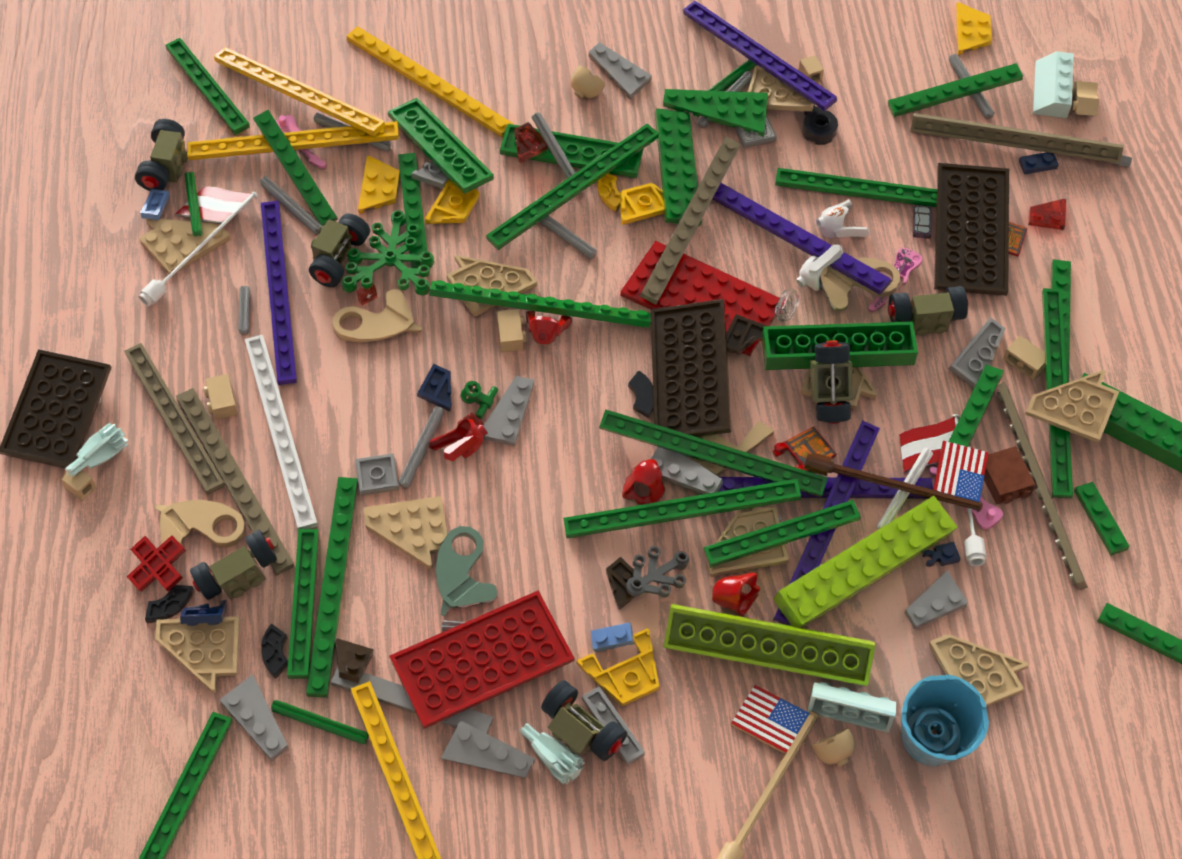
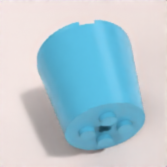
[901,674,989,766]

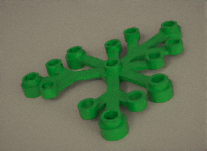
[341,210,435,296]

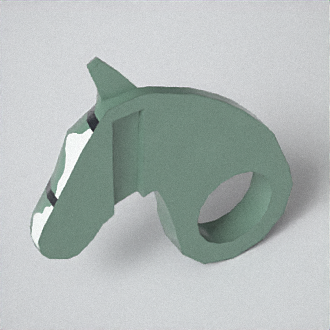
[436,526,497,616]

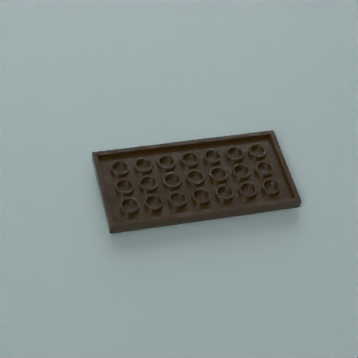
[934,163,1009,296]
[651,299,732,437]

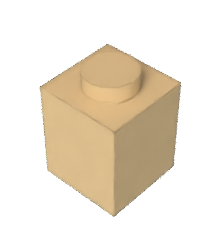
[798,55,824,83]
[61,470,96,501]

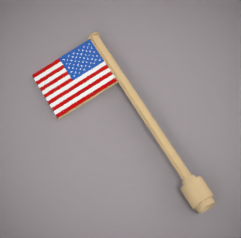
[717,685,819,859]

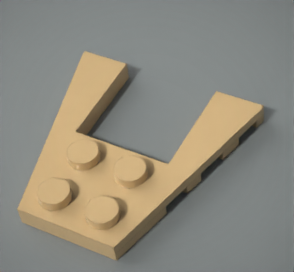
[688,421,774,476]

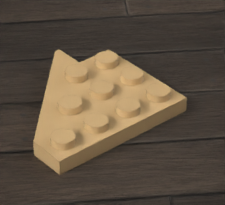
[748,66,814,111]
[446,255,537,317]
[155,616,240,693]

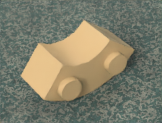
[1071,81,1099,116]

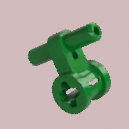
[460,381,499,419]

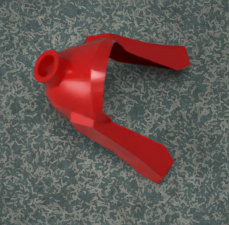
[526,311,572,345]
[429,419,488,462]

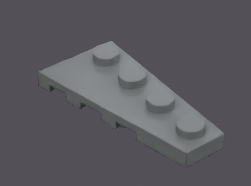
[441,720,536,778]

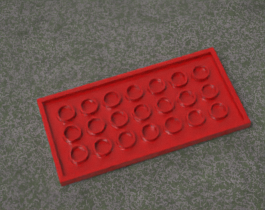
[620,240,784,356]
[389,590,575,729]

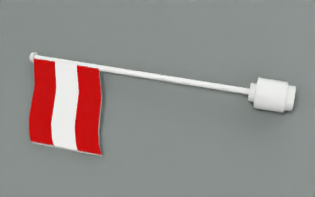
[138,187,257,307]
[899,414,987,566]

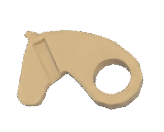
[819,258,900,311]
[333,289,422,342]
[155,500,246,548]

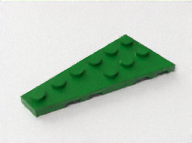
[663,89,768,137]

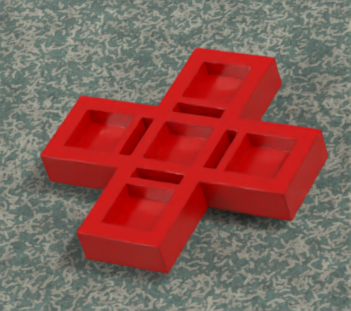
[127,535,187,592]

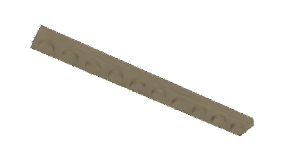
[124,343,225,495]

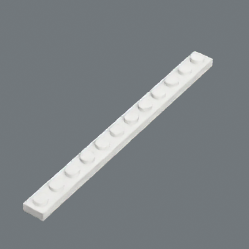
[245,335,318,529]

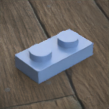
[140,189,170,220]
[591,622,634,652]

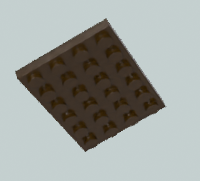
[0,349,112,468]

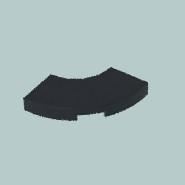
[628,371,654,418]
[145,585,194,623]
[261,623,288,679]

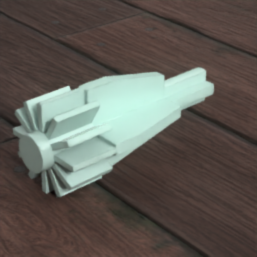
[65,423,128,477]
[520,723,585,785]

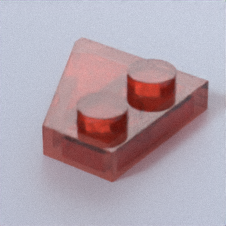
[514,122,548,163]
[1028,199,1066,230]

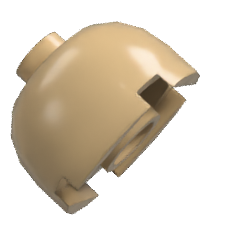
[571,66,605,99]
[812,728,855,767]

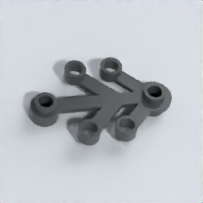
[626,546,689,598]

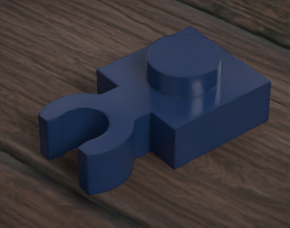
[922,542,961,567]

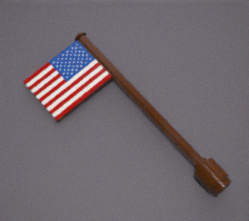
[804,440,989,512]

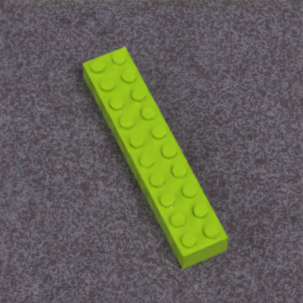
[773,496,958,628]
[663,604,875,686]

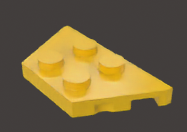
[956,2,992,55]
[358,156,400,214]
[425,179,480,224]
[620,183,665,225]

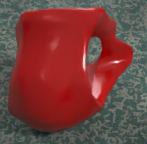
[622,459,665,505]
[712,572,760,617]

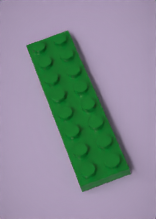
[388,98,494,194]
[655,108,702,226]
[500,124,644,178]

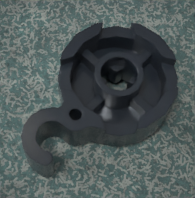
[802,104,838,145]

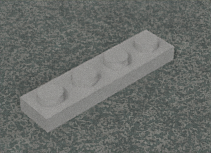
[582,686,645,766]

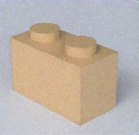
[497,309,527,352]
[1003,336,1045,381]
[204,374,238,420]

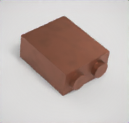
[984,446,1036,505]

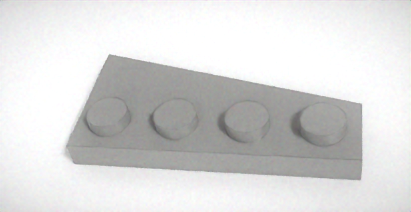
[589,42,652,99]
[949,317,1006,388]
[483,376,534,446]
[651,447,723,494]
[220,674,288,761]

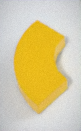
[598,173,621,212]

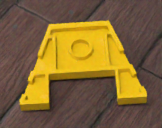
[577,628,659,707]

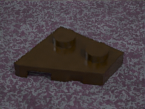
[726,314,766,355]
[606,557,642,610]
[335,638,374,683]

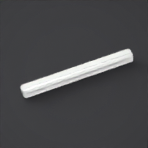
[877,448,933,529]

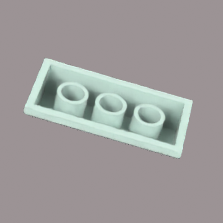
[1033,51,1074,118]
[807,682,896,733]

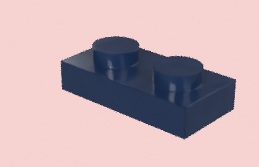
[1019,152,1059,175]

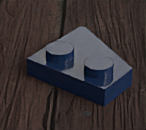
[417,364,452,412]
[180,600,227,626]

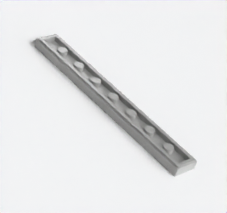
[331,667,493,734]

